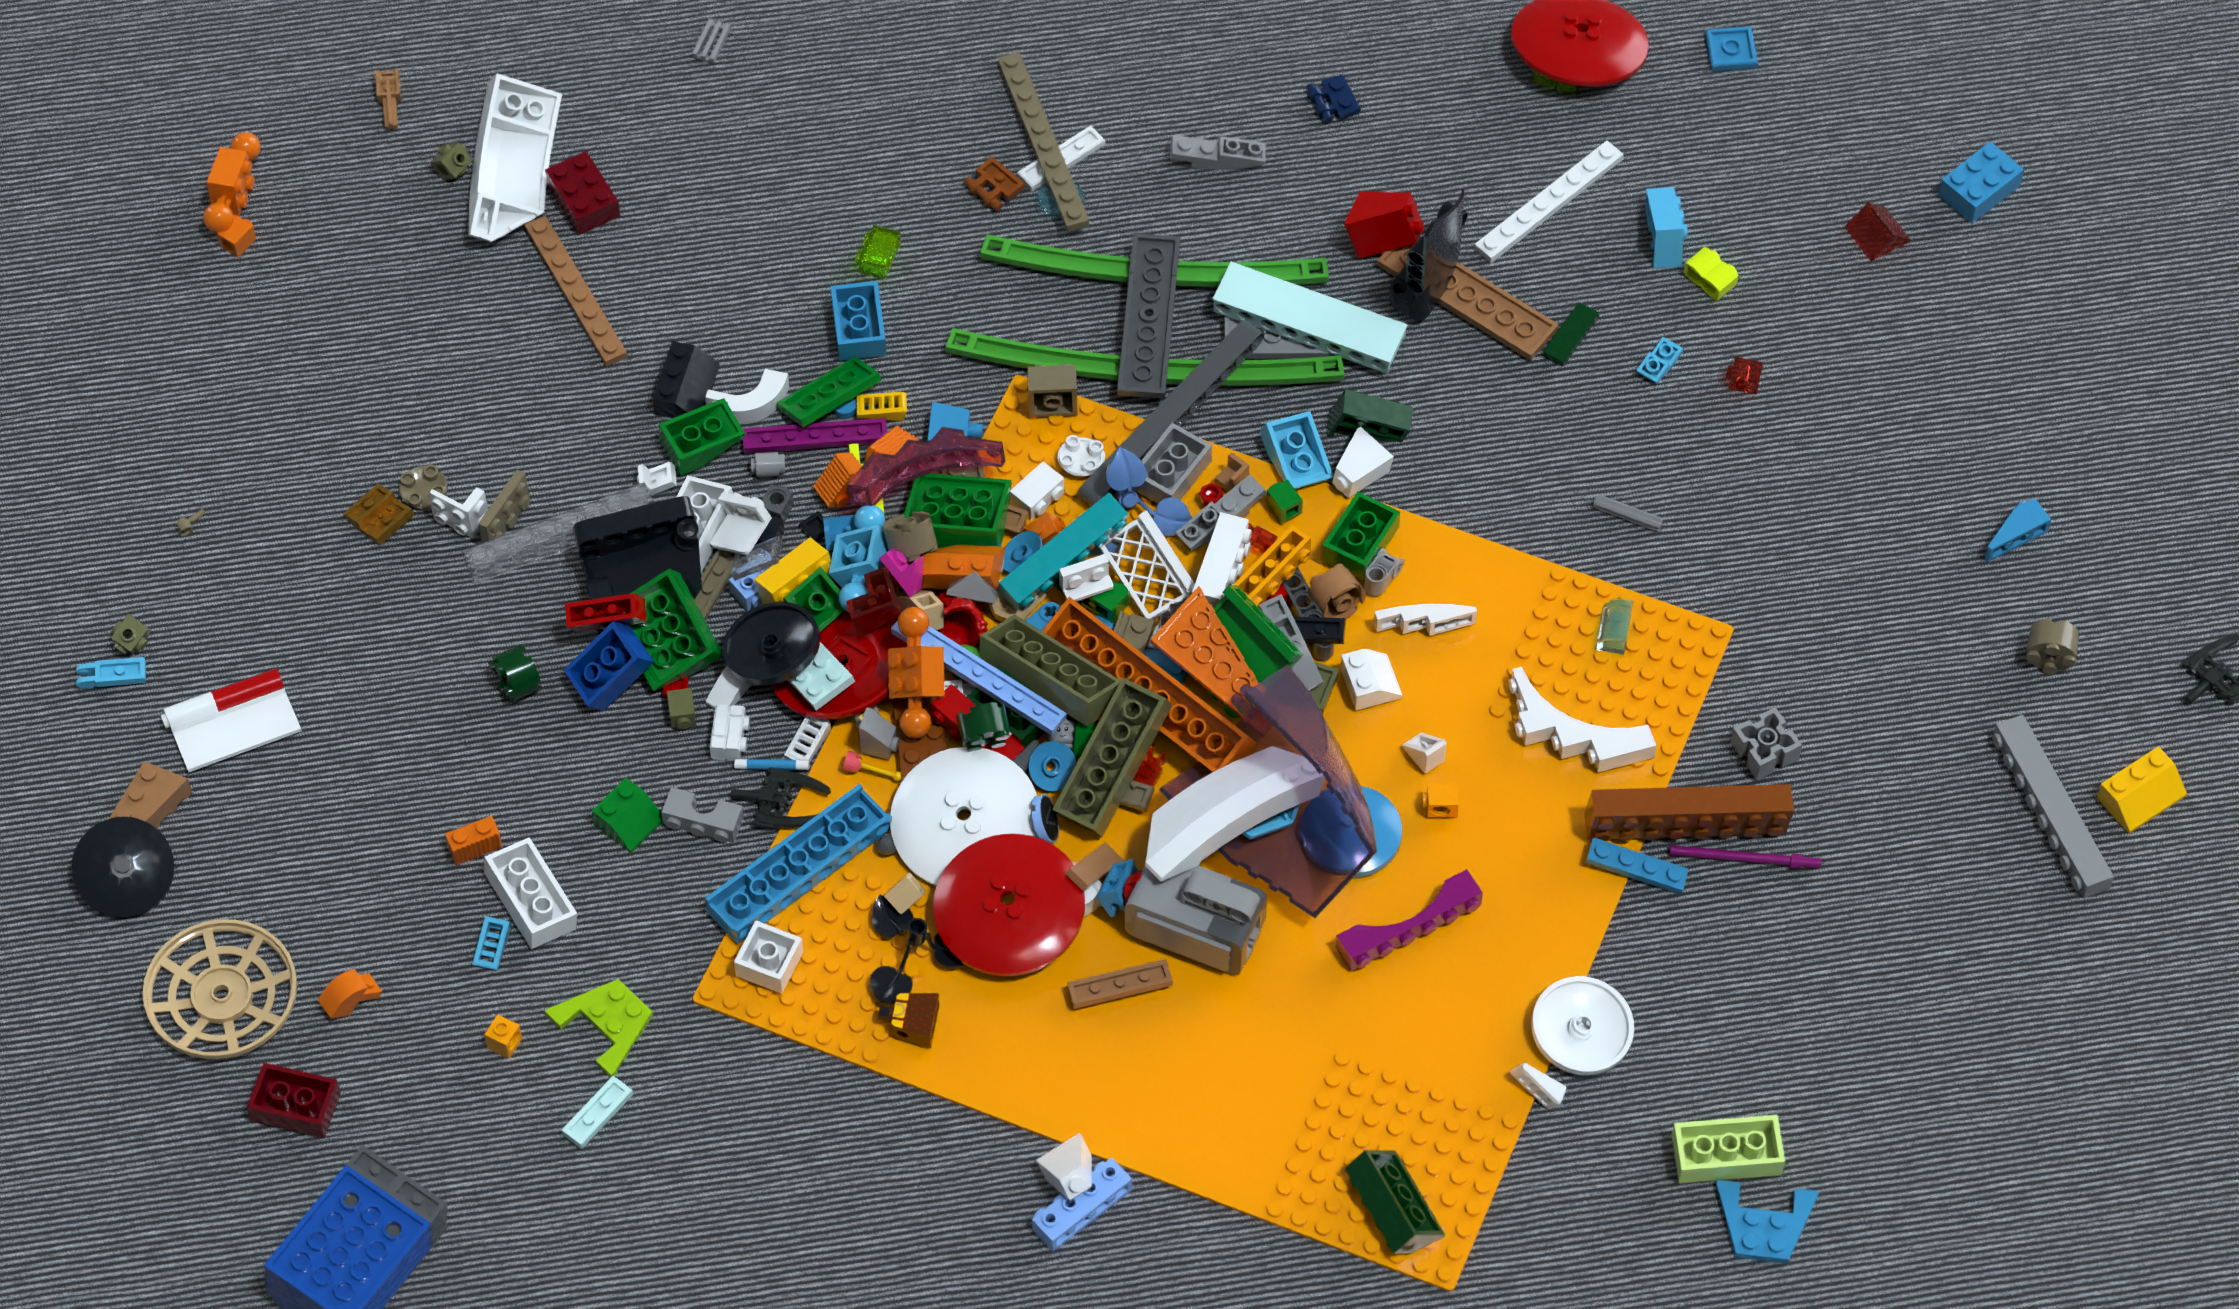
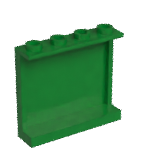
[1192,585,1304,719]

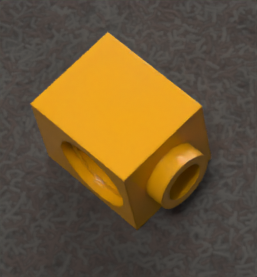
[1422,783,1459,817]
[484,1014,522,1059]

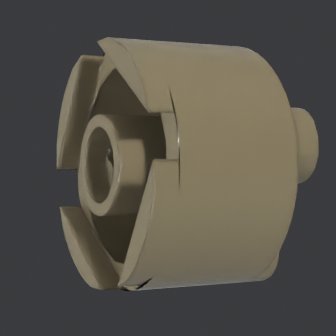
[883,511,938,561]
[2026,619,2079,675]

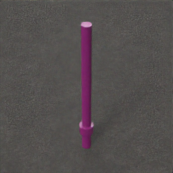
[1670,845,1822,869]

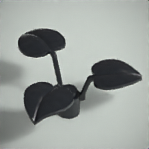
[870,894,965,1004]

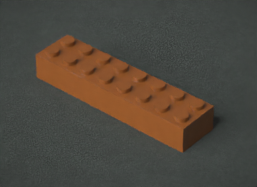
[1585,784,1794,841]

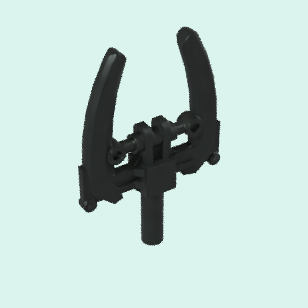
[2182,635,2239,705]
[731,767,831,829]

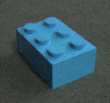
[1938,141,2024,224]
[831,281,887,361]

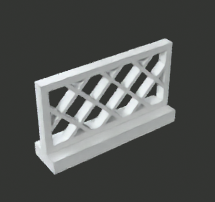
[1099,510,1195,620]

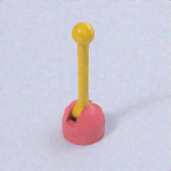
[843,751,902,781]

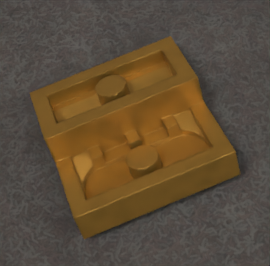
[343,484,414,545]

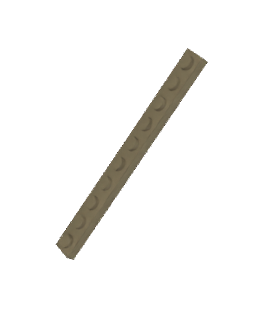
[997,52,1090,232]

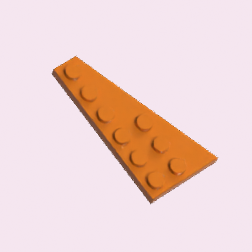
[1151,586,1280,737]

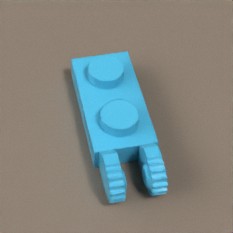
[76,657,146,689]

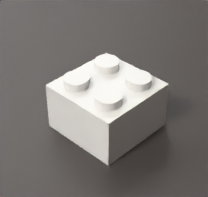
[734,921,803,994]

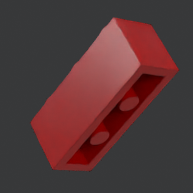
[565,593,647,633]

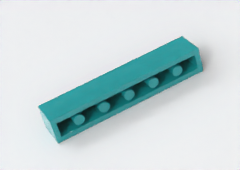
[997,492,1128,611]

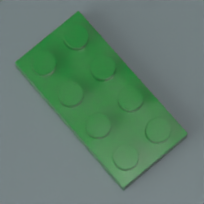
[777,356,882,427]

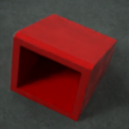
[1344,191,1424,258]

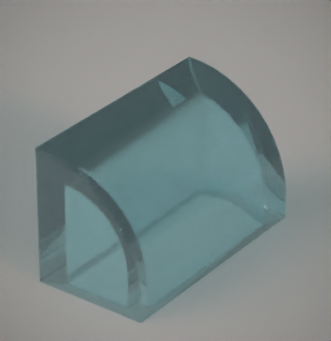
[1595,599,1633,655]

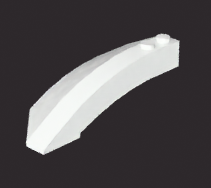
[469,74,562,242]
[1145,746,1326,882]

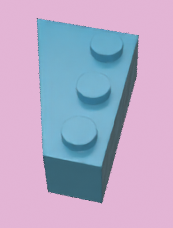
[1645,187,1687,268]

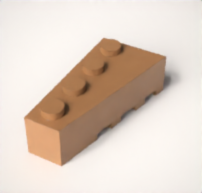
[109,761,192,829]

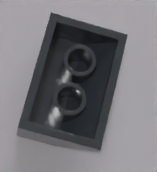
[652,341,720,418]

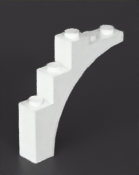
[1508,667,1656,772]

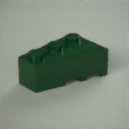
[1326,389,1413,442]

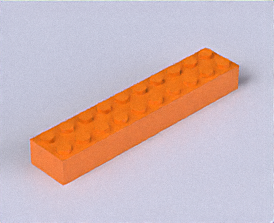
[1042,596,1258,772]

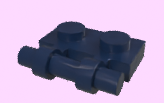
[1307,74,1361,123]

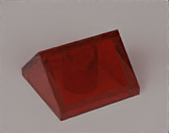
[1845,202,1911,261]

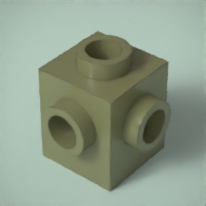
[430,142,473,180]
[111,614,151,656]

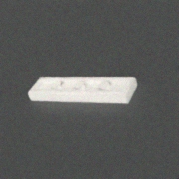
[1017,126,1105,192]

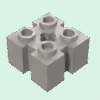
[1730,707,1802,780]

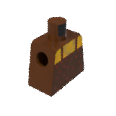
[878,993,940,1048]

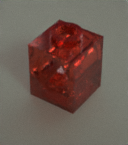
[1726,357,1763,395]

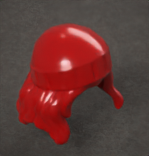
[937,592,988,648]

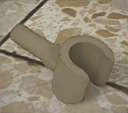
[177,509,205,537]

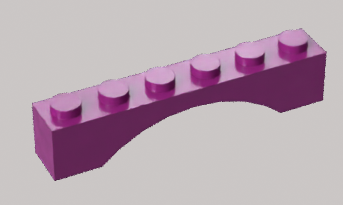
[1335,869,1483,970]

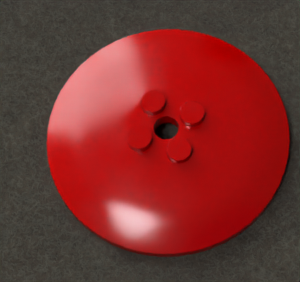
[1511,0,1649,86]
[771,597,907,720]
[933,834,1085,976]

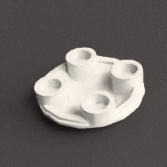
[1058,435,1105,476]

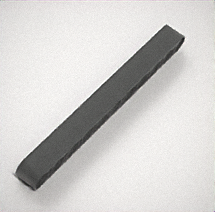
[1077,319,1265,506]

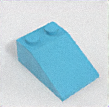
[1260,411,1334,489]

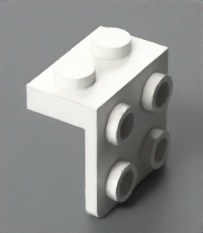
[428,487,488,539]
[710,492,772,555]

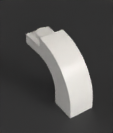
[705,369,789,424]

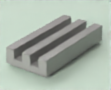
[692,19,731,64]

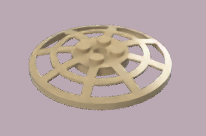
[143,919,297,1059]

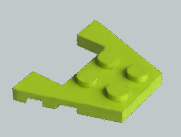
[545,979,653,1078]

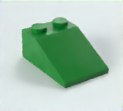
[659,398,745,476]

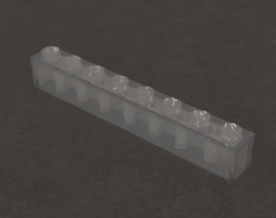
[463,482,654,584]

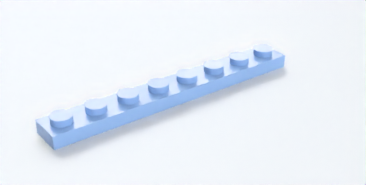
[891,620,1067,735]

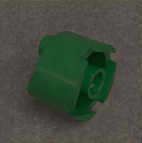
[488,644,542,701]
[956,703,1012,752]

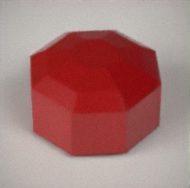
[1199,483,1223,507]

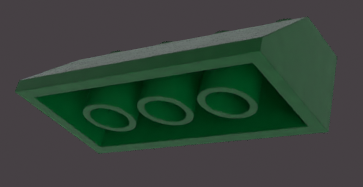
[1345,1150,1445,1254]

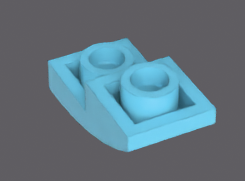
[1636,337,1683,384]

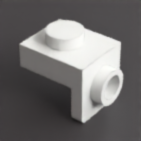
[637,462,677,495]

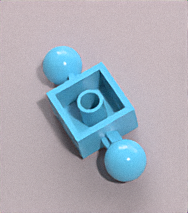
[829,505,888,614]

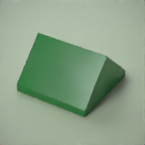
[783,567,845,632]

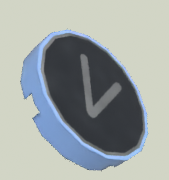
[1031,794,1059,843]

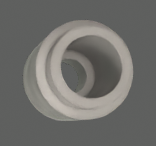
[751,452,785,477]

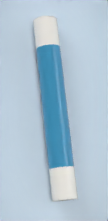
[734,759,810,770]

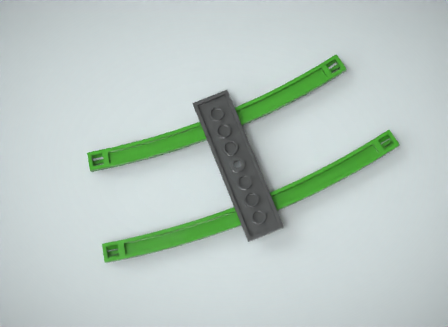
[946,233,1345,399]

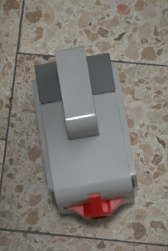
[1122,866,1267,975]

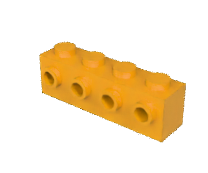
[1233,525,1311,609]

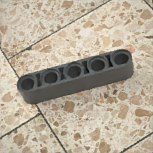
[1282,567,1335,661]

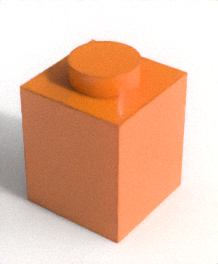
[217,215,256,258]

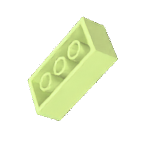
[1672,1115,1785,1183]

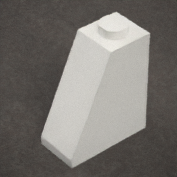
[1332,427,1394,498]
[1036,1133,1092,1200]

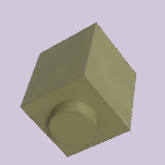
[667,688,697,729]

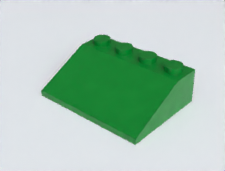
[904,472,1012,548]
[630,569,723,691]

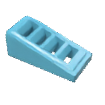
[472,916,512,971]

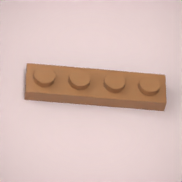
[1067,959,1173,1009]

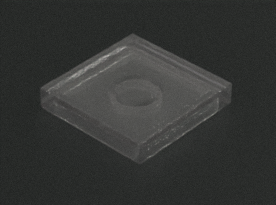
[731,536,783,581]

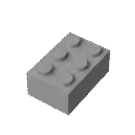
[1133,423,1212,503]

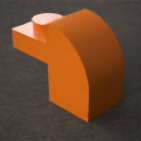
[318,969,382,1018]

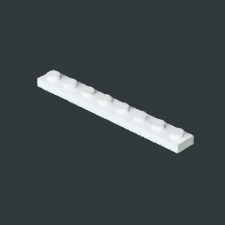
[1474,141,1624,263]

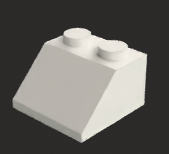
[1340,649,1403,710]

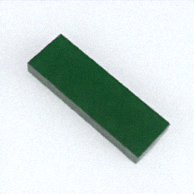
[1543,302,1600,367]

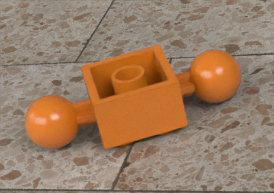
[203,132,261,233]
[888,607,945,738]

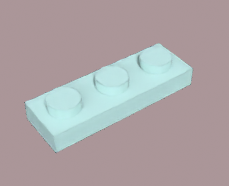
[562,1076,633,1149]

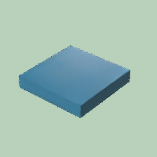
[1705,26,1758,71]

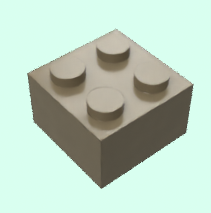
[1028,364,1077,417]

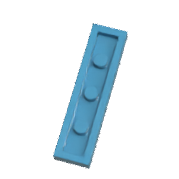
[1585,837,1689,894]

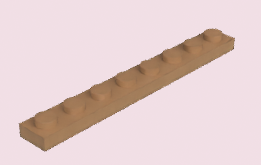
[524,215,627,367]

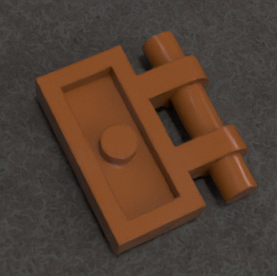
[964,156,1025,211]

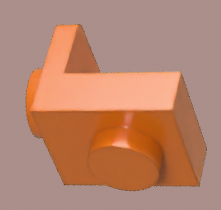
[1025,512,1066,546]

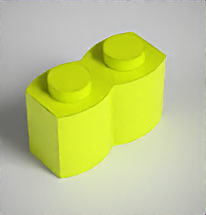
[1683,247,1739,301]

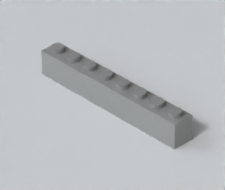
[1992,714,2114,899]

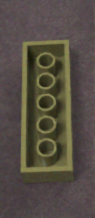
[979,614,1121,726]
[1052,678,1172,837]

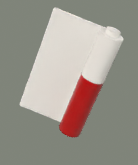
[161,668,302,772]

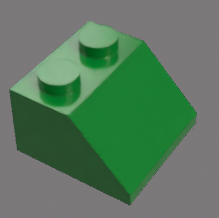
[592,777,663,853]

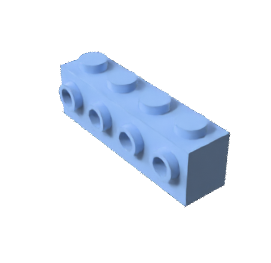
[1032,1157,1132,1252]

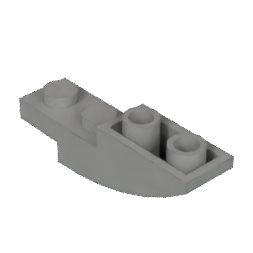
[1171,135,1266,170]
[1175,474,1267,550]
[1259,594,1324,693]

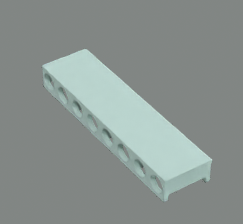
[1213,262,1407,374]

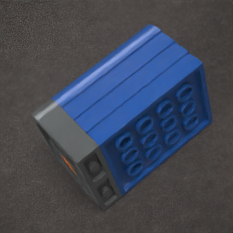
[264,1145,447,1309]

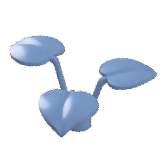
[1090,447,1192,556]

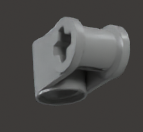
[1364,548,1405,596]

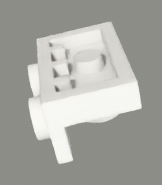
[1059,554,1114,601]

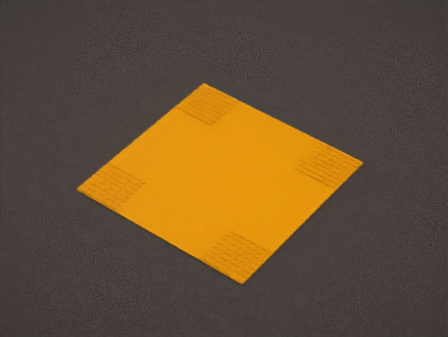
[693,375,1733,1292]

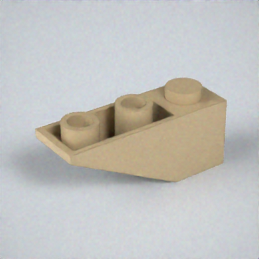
[887,590,944,630]

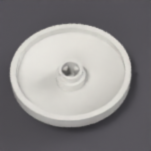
[1531,976,1634,1075]

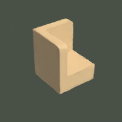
[884,872,926,914]

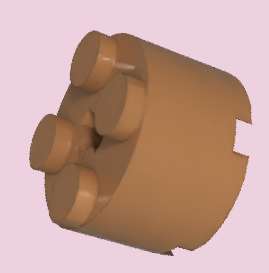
[1309,564,1366,619]

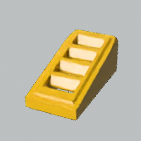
[856,392,907,421]

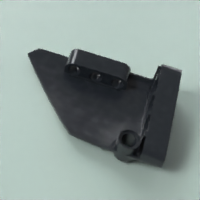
[1389,189,1468,320]
[573,496,702,634]

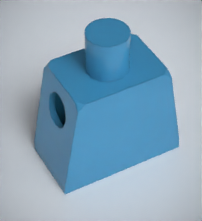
[928,402,984,454]

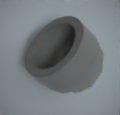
[877,833,897,855]

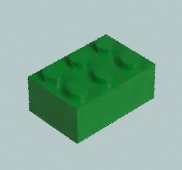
[1321,491,1400,581]

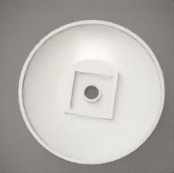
[890,747,1038,886]

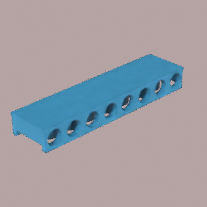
[705,783,892,944]

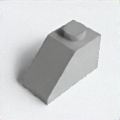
[859,707,900,760]

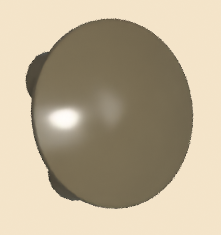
[399,464,448,509]

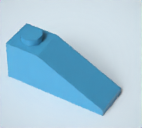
[1985,498,2051,562]

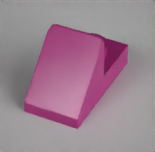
[879,548,924,597]

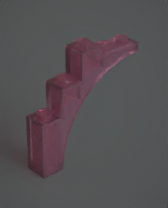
[847,427,1006,506]

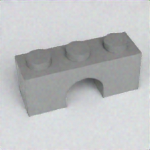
[661,787,744,843]

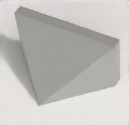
[947,571,998,604]

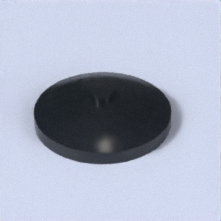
[722,602,821,686]
[72,817,175,918]

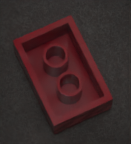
[545,151,620,236]
[247,1062,341,1138]

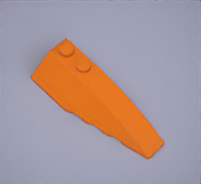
[868,545,1006,591]

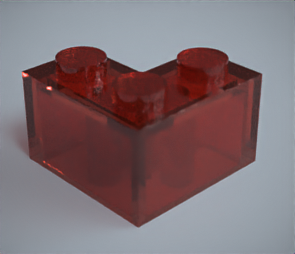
[846,567,903,637]

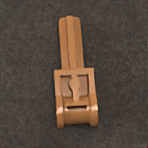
[375,68,402,130]

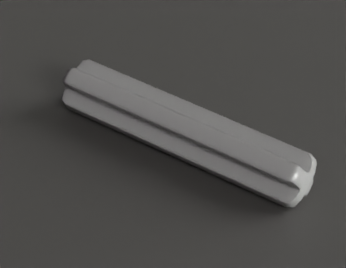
[1593,495,1663,531]

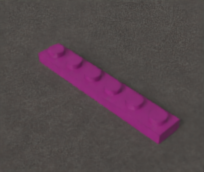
[742,418,887,454]

